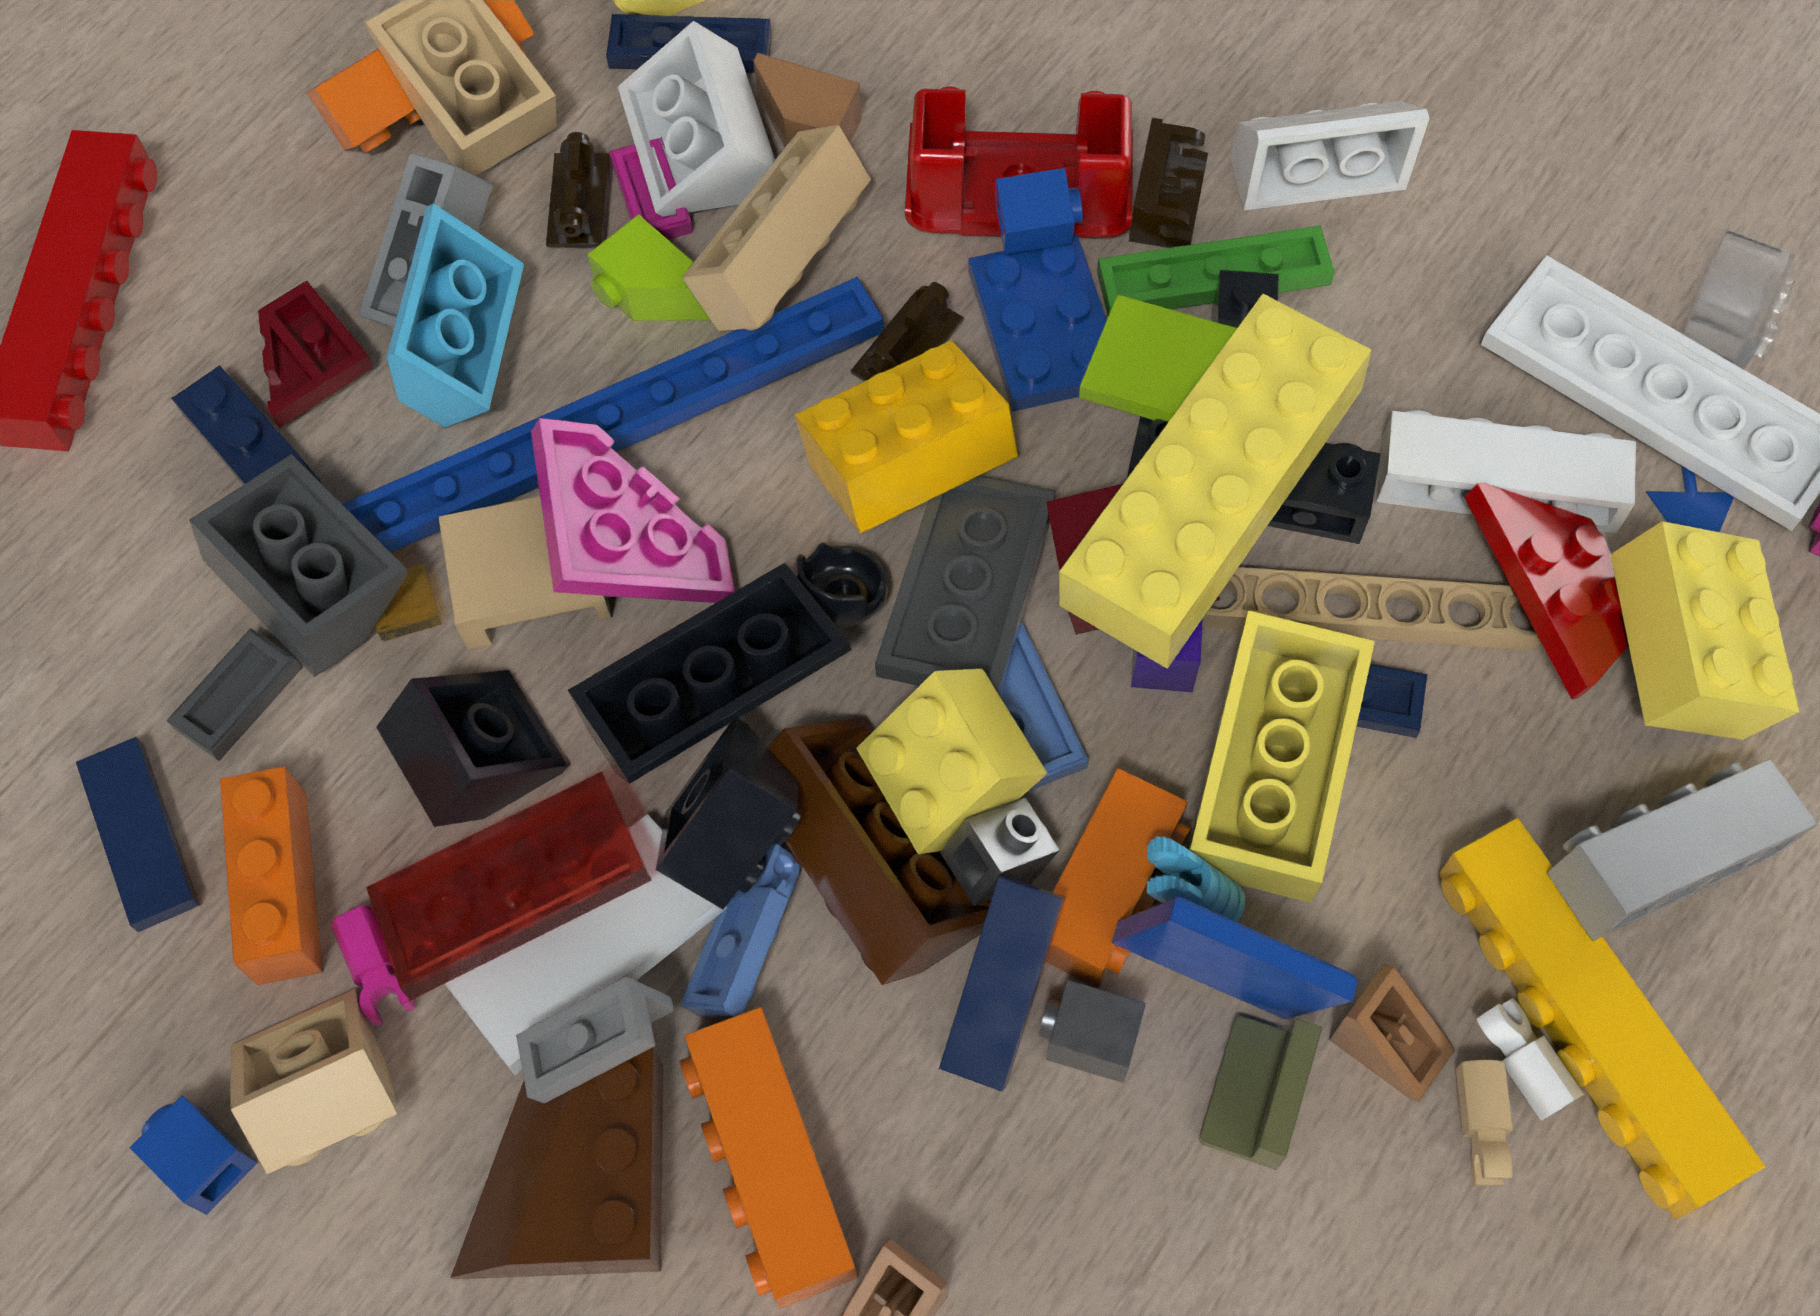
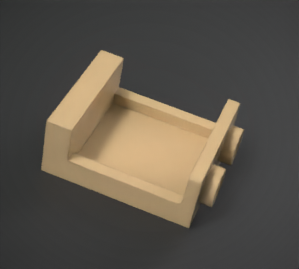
[439,496,612,650]

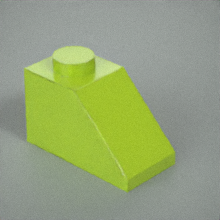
[587,214,711,321]

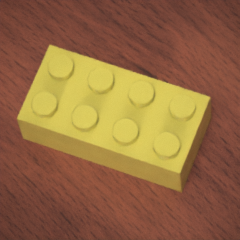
[1189,610,1375,903]

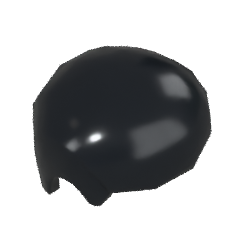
[795,542,888,629]

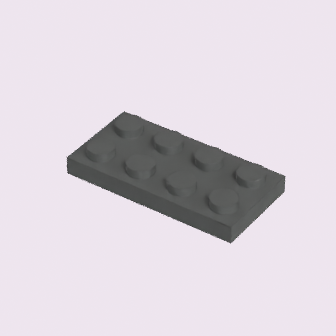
[875,476,1056,696]

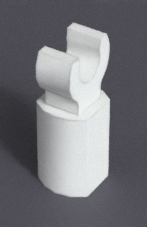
[1476,998,1585,1121]

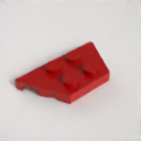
[1464,483,1629,699]

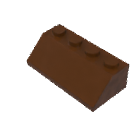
[768,717,992,985]

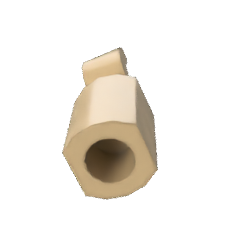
[1456,1060,1513,1186]

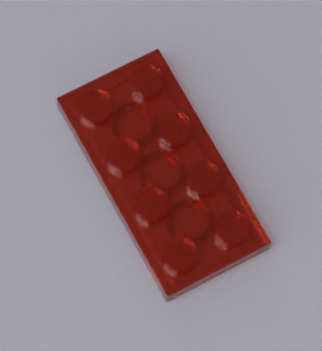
[366,772,652,1001]

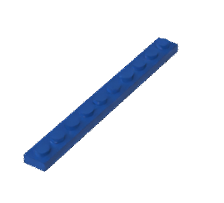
[342,277,884,553]

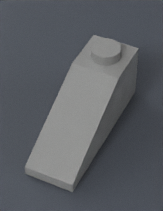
[358,153,493,328]

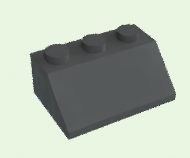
[189,454,407,677]

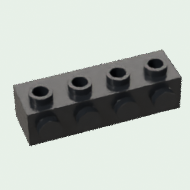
[1127,416,1381,544]

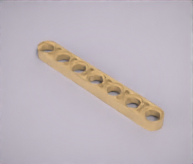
[1202,567,1542,650]

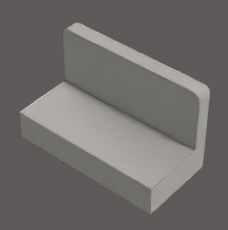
[516,977,673,1104]

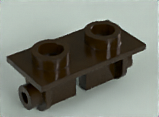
[546,132,610,247]
[851,282,963,381]

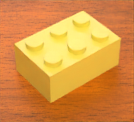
[1610,521,1800,740]

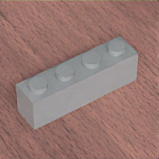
[1547,759,1818,941]

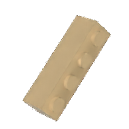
[682,125,871,331]

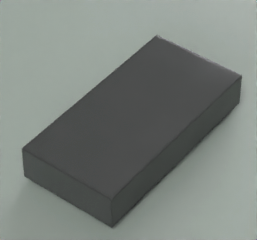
[166,628,302,761]

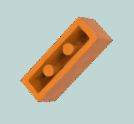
[220,766,323,985]
[1046,768,1191,988]

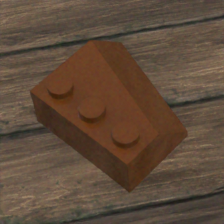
[450,1047,663,1279]

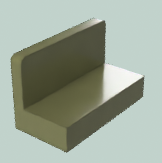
[1199,1016,1323,1170]

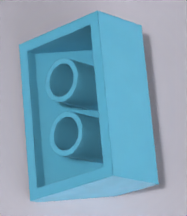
[386,203,524,428]

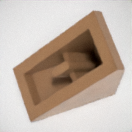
[1330,964,1455,1102]
[842,1239,948,1316]

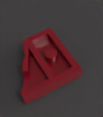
[258,280,374,428]

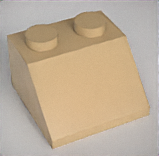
[230,988,397,1174]

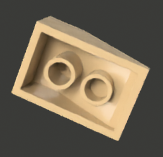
[365,0,557,176]

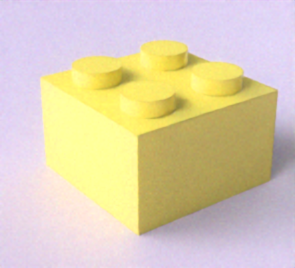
[856,669,1048,854]

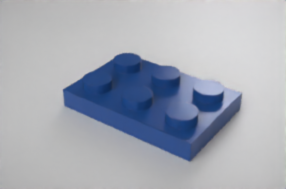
[968,235,1107,412]

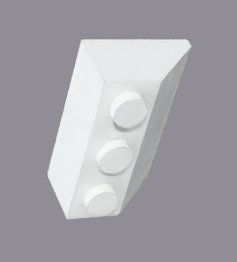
[618,21,775,217]
[1230,101,1429,211]

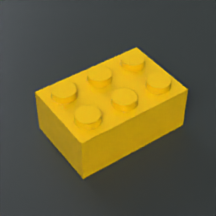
[795,340,1018,534]

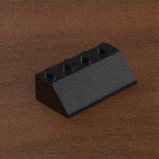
[568,563,851,784]

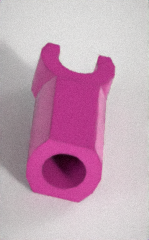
[331,906,415,1027]

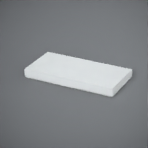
[438,814,727,1076]

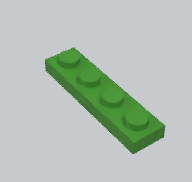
[1097,225,1335,316]

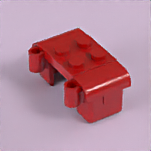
[905,86,1133,238]

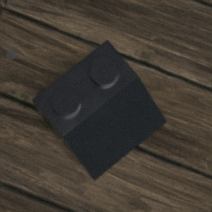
[376,670,568,827]
[656,718,801,910]

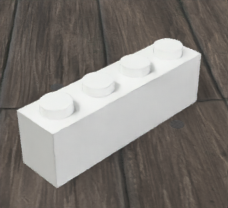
[1376,410,1636,533]

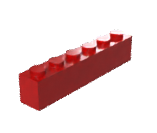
[0,130,157,452]

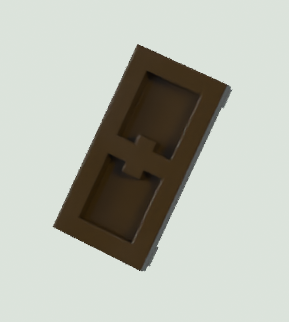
[1129,117,1208,248]

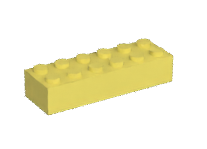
[1059,294,1372,669]

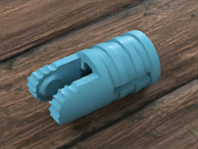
[1147,836,1245,922]

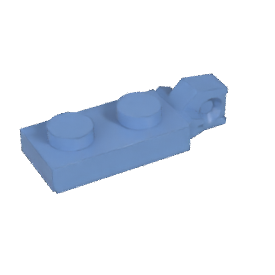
[681,843,800,1019]

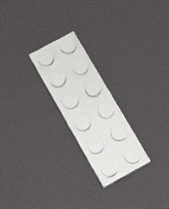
[1481,255,1820,531]

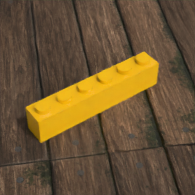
[1438,818,1766,1220]

